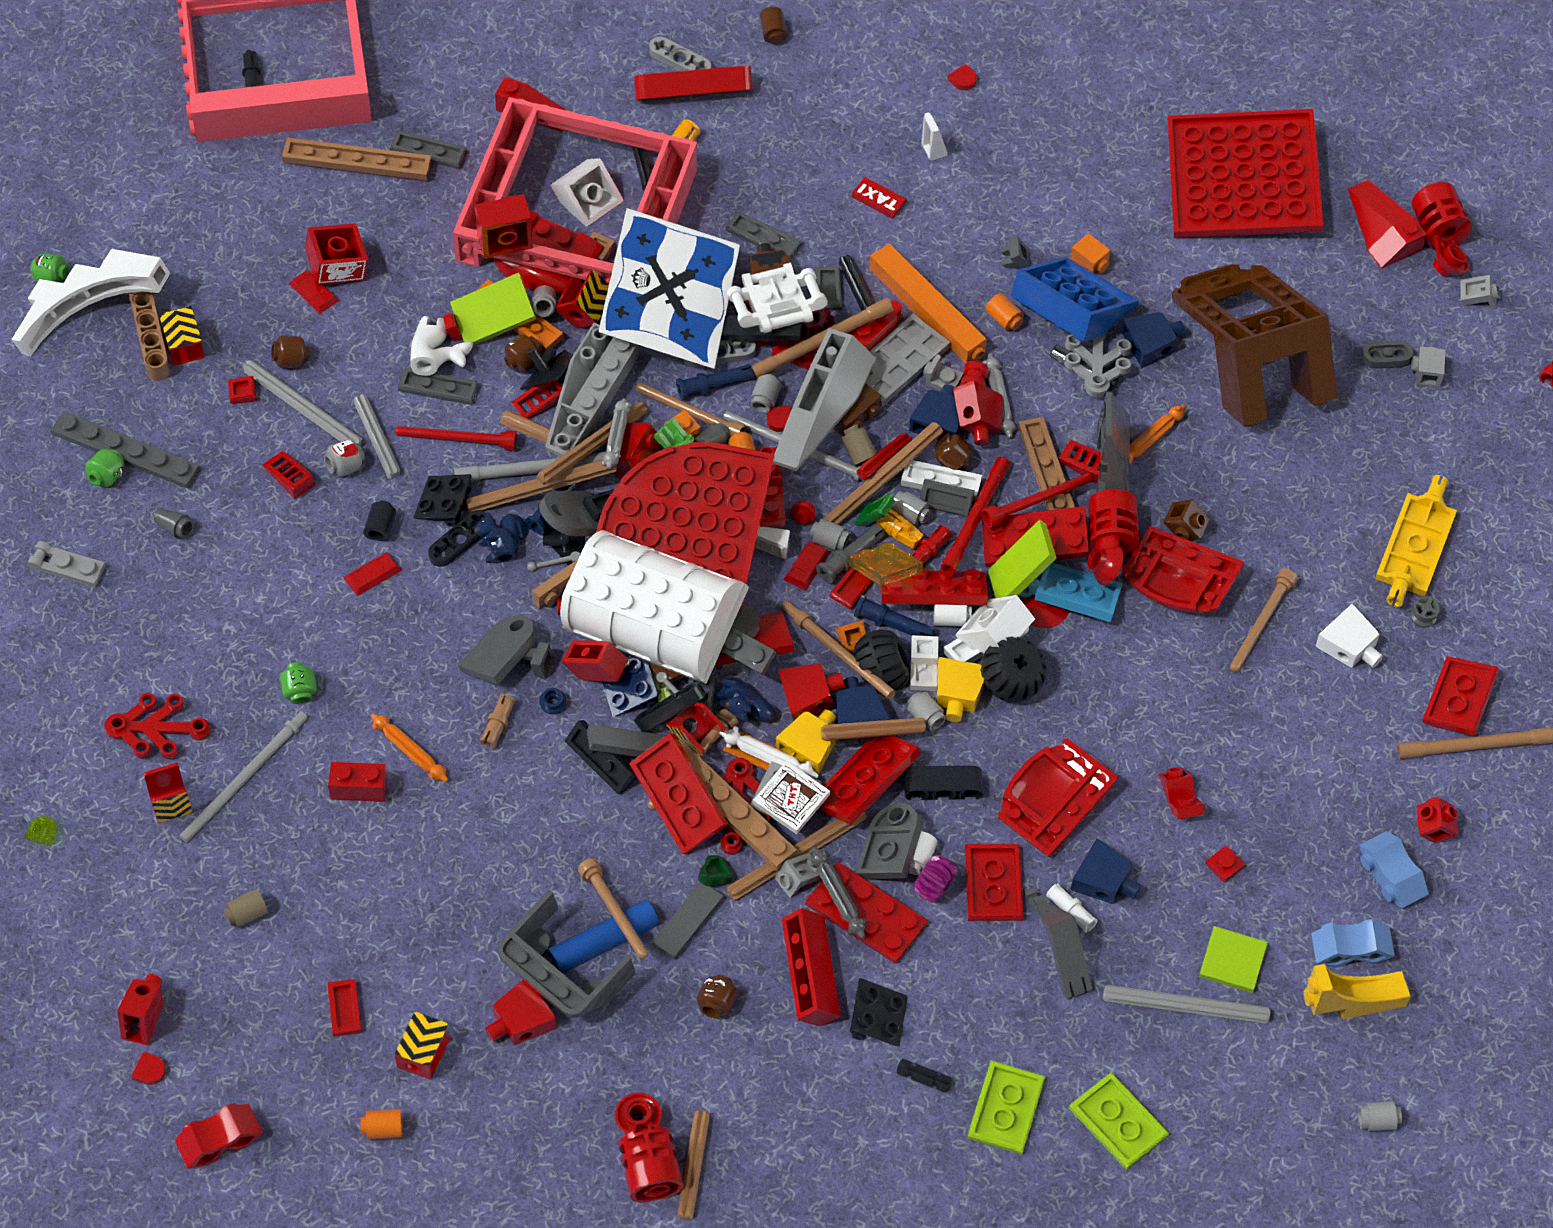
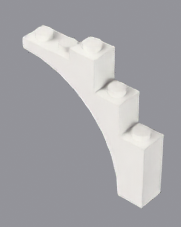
[12,249,170,357]

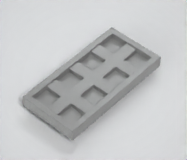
[866,314,950,407]

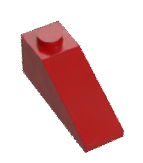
[495,77,566,133]

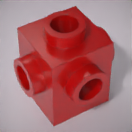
[1416,797,1458,843]

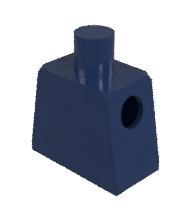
[1121,312,1185,368]
[909,384,959,440]
[835,677,889,741]
[1071,838,1141,904]

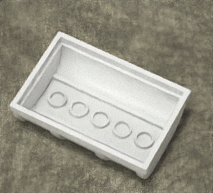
[560,530,749,684]

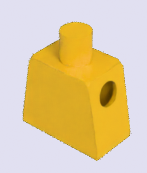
[937,657,985,722]
[776,709,837,774]

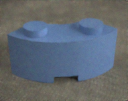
[1359,831,1429,909]
[1311,919,1395,967]

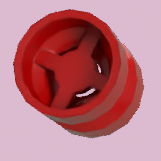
[960,361,989,386]

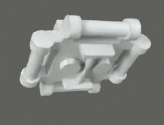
[727,263,827,333]

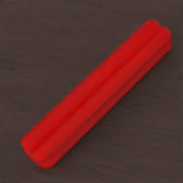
[856,433,912,480]

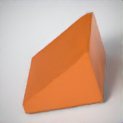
[835,621,866,652]

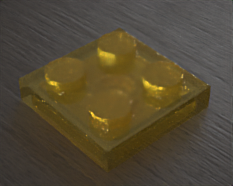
[849,543,923,586]

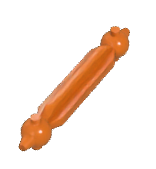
[1130,405,1186,464]
[371,713,448,782]

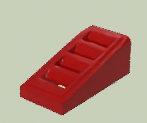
[511,380,563,419]
[1058,439,1101,484]
[262,451,315,499]

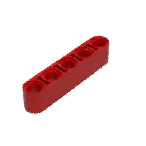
[634,65,753,101]

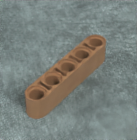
[129,292,170,381]

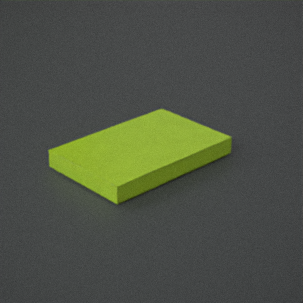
[450,273,537,346]
[988,520,1056,598]
[967,1060,1045,1155]
[1069,1072,1169,1170]

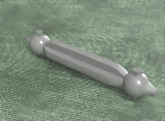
[983,353,1017,439]
[602,398,632,469]

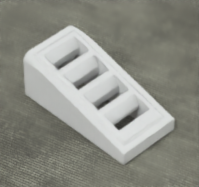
[922,112,947,160]
[755,527,790,559]

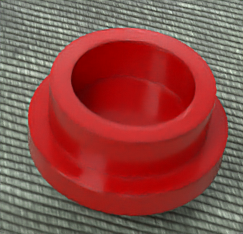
[790,500,816,525]

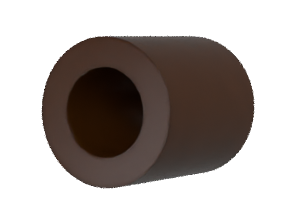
[759,6,787,45]

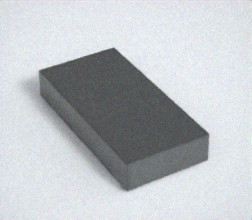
[815,266,842,311]
[920,479,975,517]

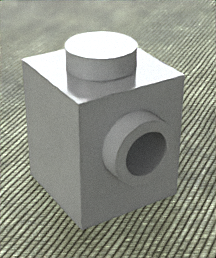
[1411,347,1445,387]

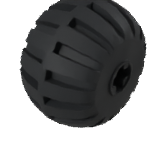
[854,629,910,694]
[980,636,1046,702]

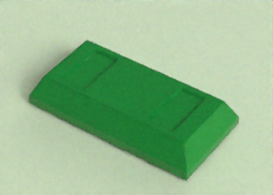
[854,493,895,527]

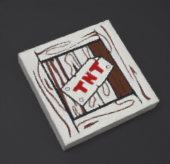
[753,761,830,835]

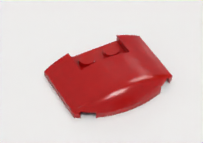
[490,211,604,292]
[1122,526,1244,613]
[998,738,1118,858]

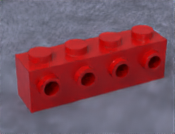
[781,908,841,1026]

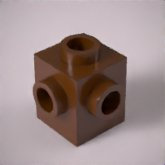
[1163,499,1210,541]

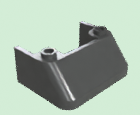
[497,890,636,1018]

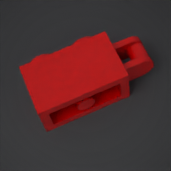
[847,300,902,351]

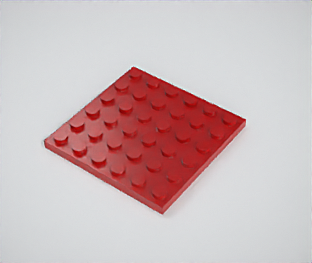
[1167,109,1323,238]

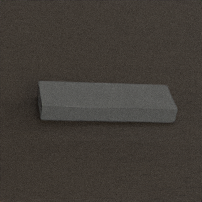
[389,130,467,169]
[726,211,802,260]
[398,367,479,405]
[587,724,666,757]
[652,883,723,960]

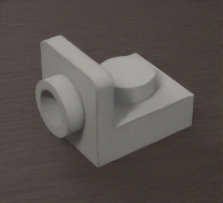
[1461,275,1500,308]
[923,354,963,391]
[775,853,821,897]

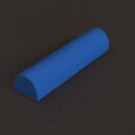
[547,900,659,974]

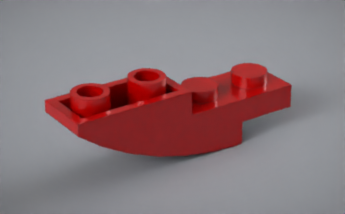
[756,446,785,527]

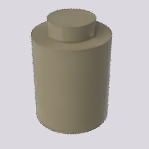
[841,424,877,465]
[223,889,268,928]

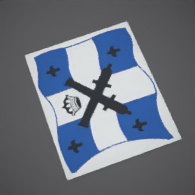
[598,208,740,368]

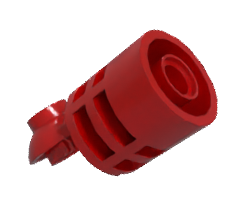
[1411,181,1472,277]
[1087,489,1139,586]
[615,1093,684,1203]

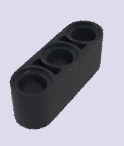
[904,765,983,800]

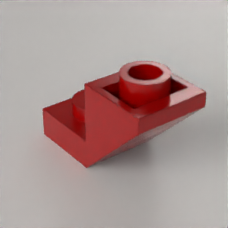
[1159,767,1204,820]

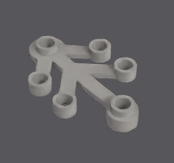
[1064,330,1131,397]

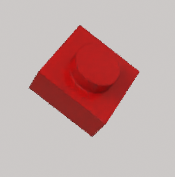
[1205,845,1245,883]

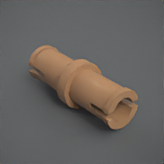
[479,694,516,748]

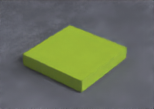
[1199,926,1267,993]

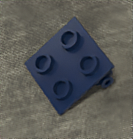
[602,656,659,717]

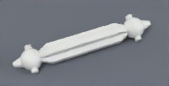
[720,726,819,779]

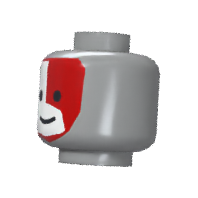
[324,440,365,477]

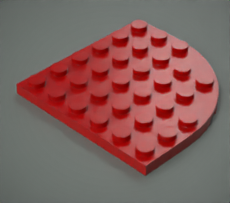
[596,442,775,609]

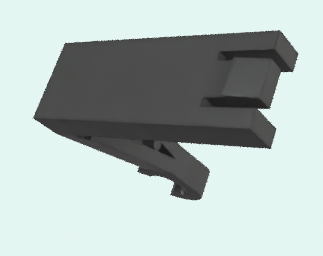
[1025,888,1093,999]

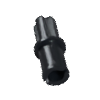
[242,50,261,88]

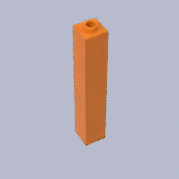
[869,243,987,363]

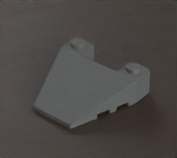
[1096,392,1134,495]

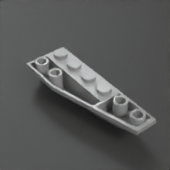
[545,323,639,456]
[774,328,876,471]

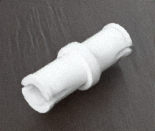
[1046,883,1098,933]

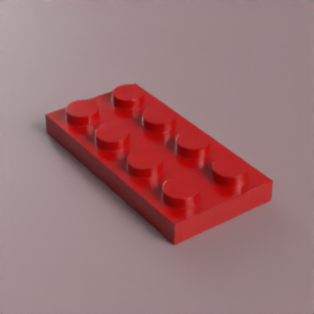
[982,506,1090,567]
[880,568,988,605]
[629,733,728,855]
[818,735,921,825]
[805,861,928,964]

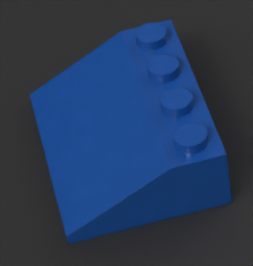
[1011,257,1139,341]

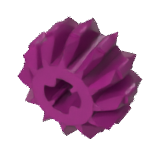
[914,855,957,903]

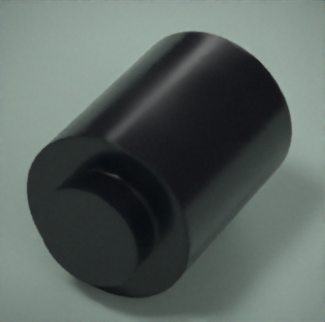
[363,501,396,542]

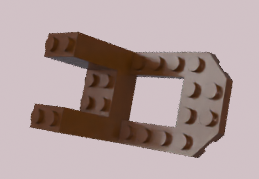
[1172,264,1337,427]

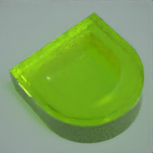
[24,816,57,847]

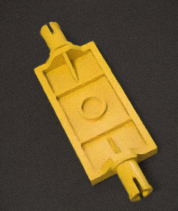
[1375,475,1457,607]

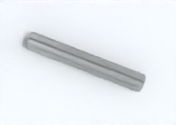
[354,394,400,479]

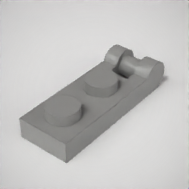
[27,541,106,587]

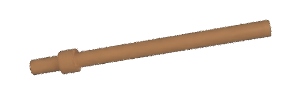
[781,600,895,699]

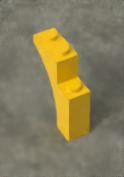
[1303,964,1410,1019]

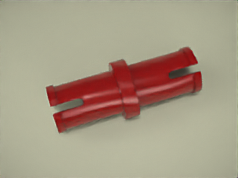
[905,525,952,569]

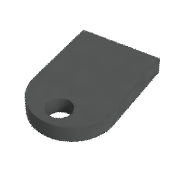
[539,491,599,536]
[458,615,537,685]
[855,803,922,879]

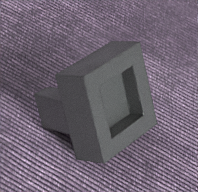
[1001,235,1030,269]
[522,642,555,679]

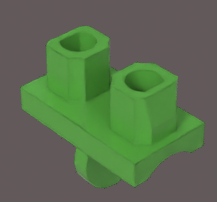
[654,418,695,449]

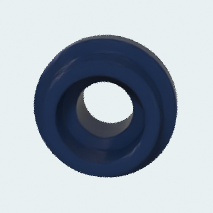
[539,688,566,714]

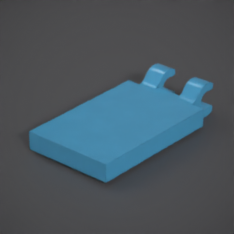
[1019,562,1122,622]

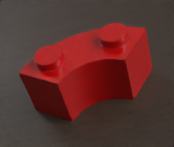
[175,1103,263,1169]

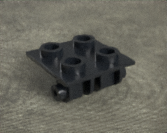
[413,474,472,527]
[850,978,908,1047]

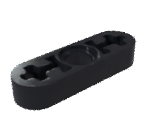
[428,510,486,567]
[634,681,706,732]

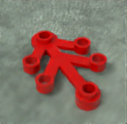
[104,693,211,759]
[721,758,770,855]

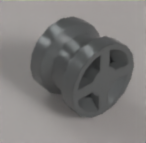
[1411,596,1440,628]

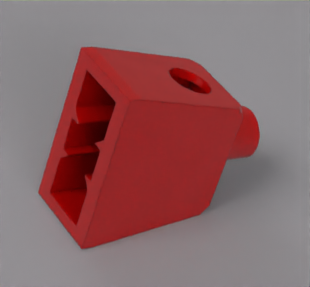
[953,380,1003,446]
[778,664,845,721]
[117,974,163,1046]
[485,980,557,1046]

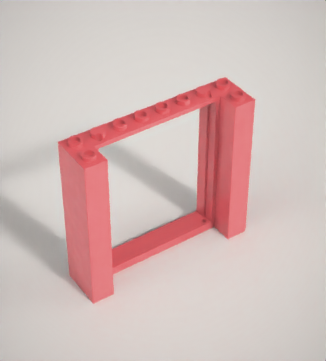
[177,0,372,142]
[453,97,697,284]

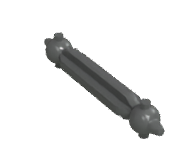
[810,847,866,939]

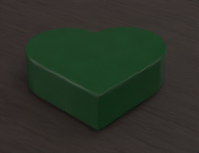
[698,855,733,886]

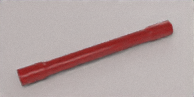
[940,457,1011,575]

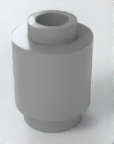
[531,285,557,317]
[750,374,782,413]
[891,491,931,526]
[810,518,851,551]
[907,692,946,732]
[1358,1101,1402,1132]

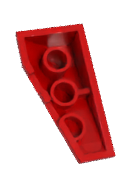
[1348,180,1427,269]

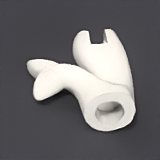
[410,316,473,376]

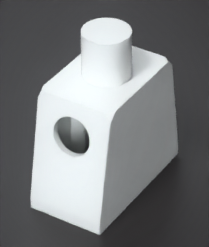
[1316,604,1383,668]

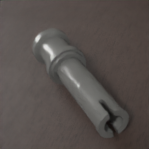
[816,523,885,584]

